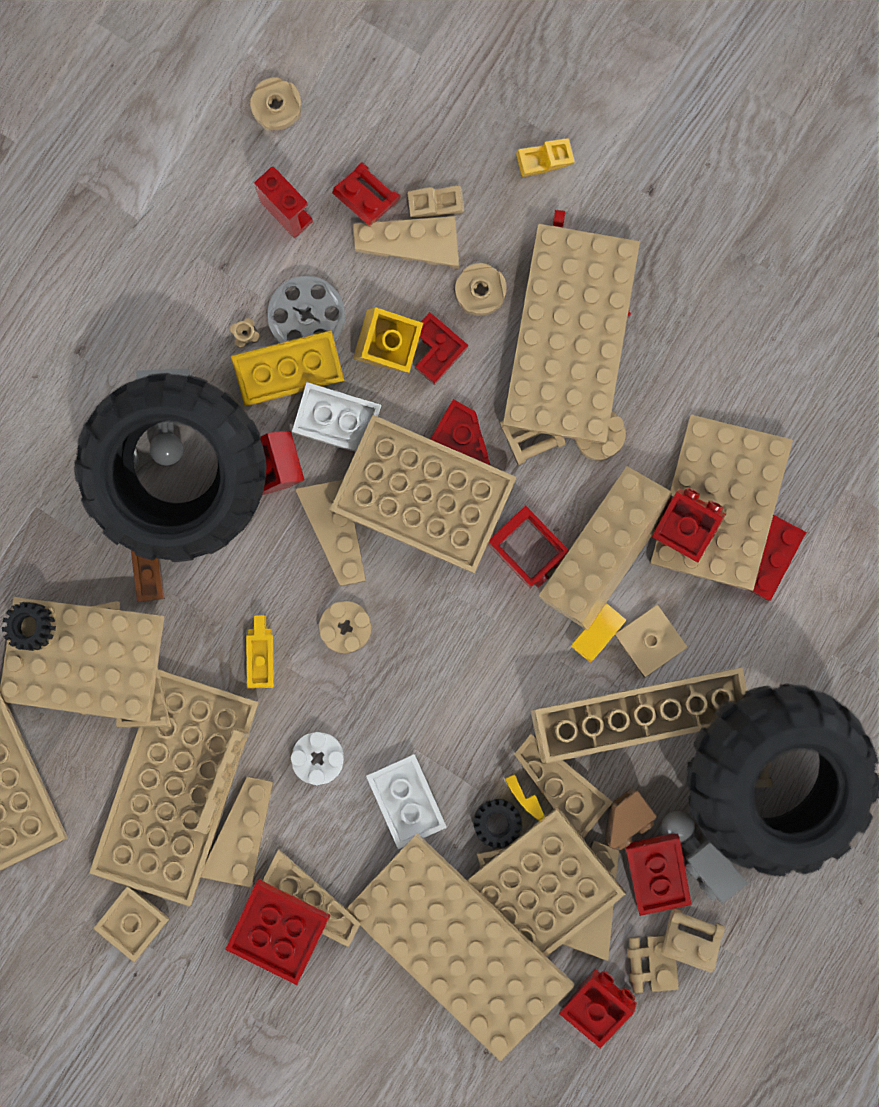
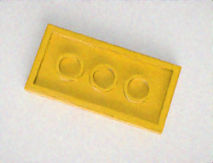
[231,330,345,406]

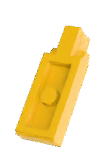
[246,615,275,688]

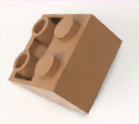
[605,788,657,850]

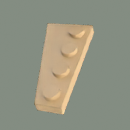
[295,480,366,586]
[514,734,613,839]
[563,840,619,961]
[263,850,361,947]

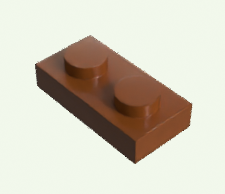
[131,550,165,603]

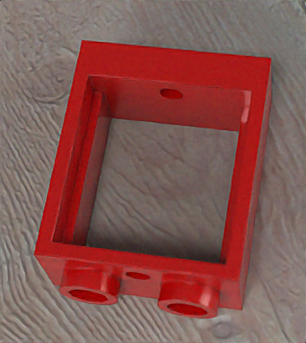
[488,505,569,589]

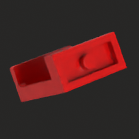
[254,166,313,239]

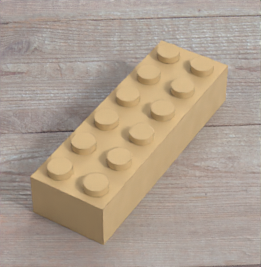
[539,466,673,630]

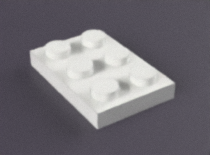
[292,382,381,452]
[366,754,447,849]

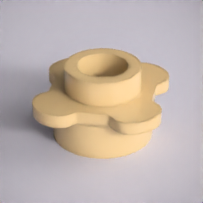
[230,318,260,348]

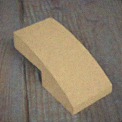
[408,185,464,218]

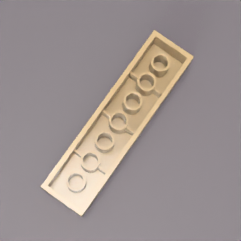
[531,668,747,763]

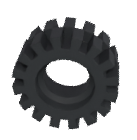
[2,602,56,651]
[474,799,522,848]

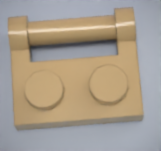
[500,420,566,466]
[661,908,725,973]

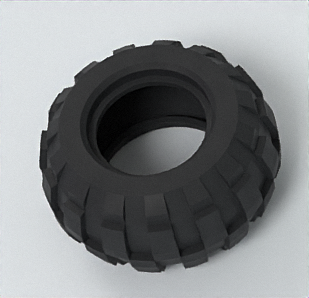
[74,373,266,562]
[686,684,879,877]

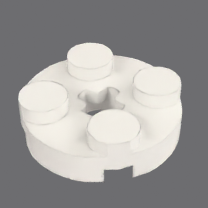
[291,732,344,785]

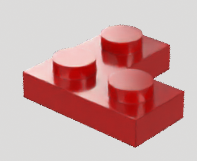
[415,312,469,385]

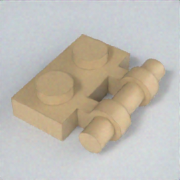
[627,934,679,993]

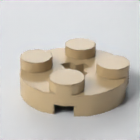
[250,77,302,131]
[455,263,507,316]
[574,411,626,461]
[319,601,372,654]

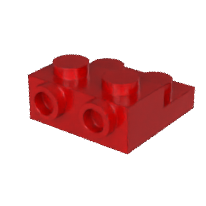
[652,487,726,563]
[559,969,637,1049]

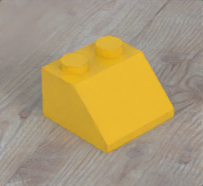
[353,307,423,373]

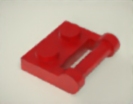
[332,162,401,226]

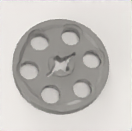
[268,276,345,343]

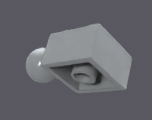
[136,369,193,466]
[661,811,748,904]

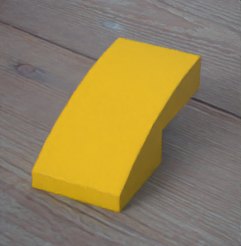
[516,138,575,177]
[571,603,626,663]
[504,774,545,821]

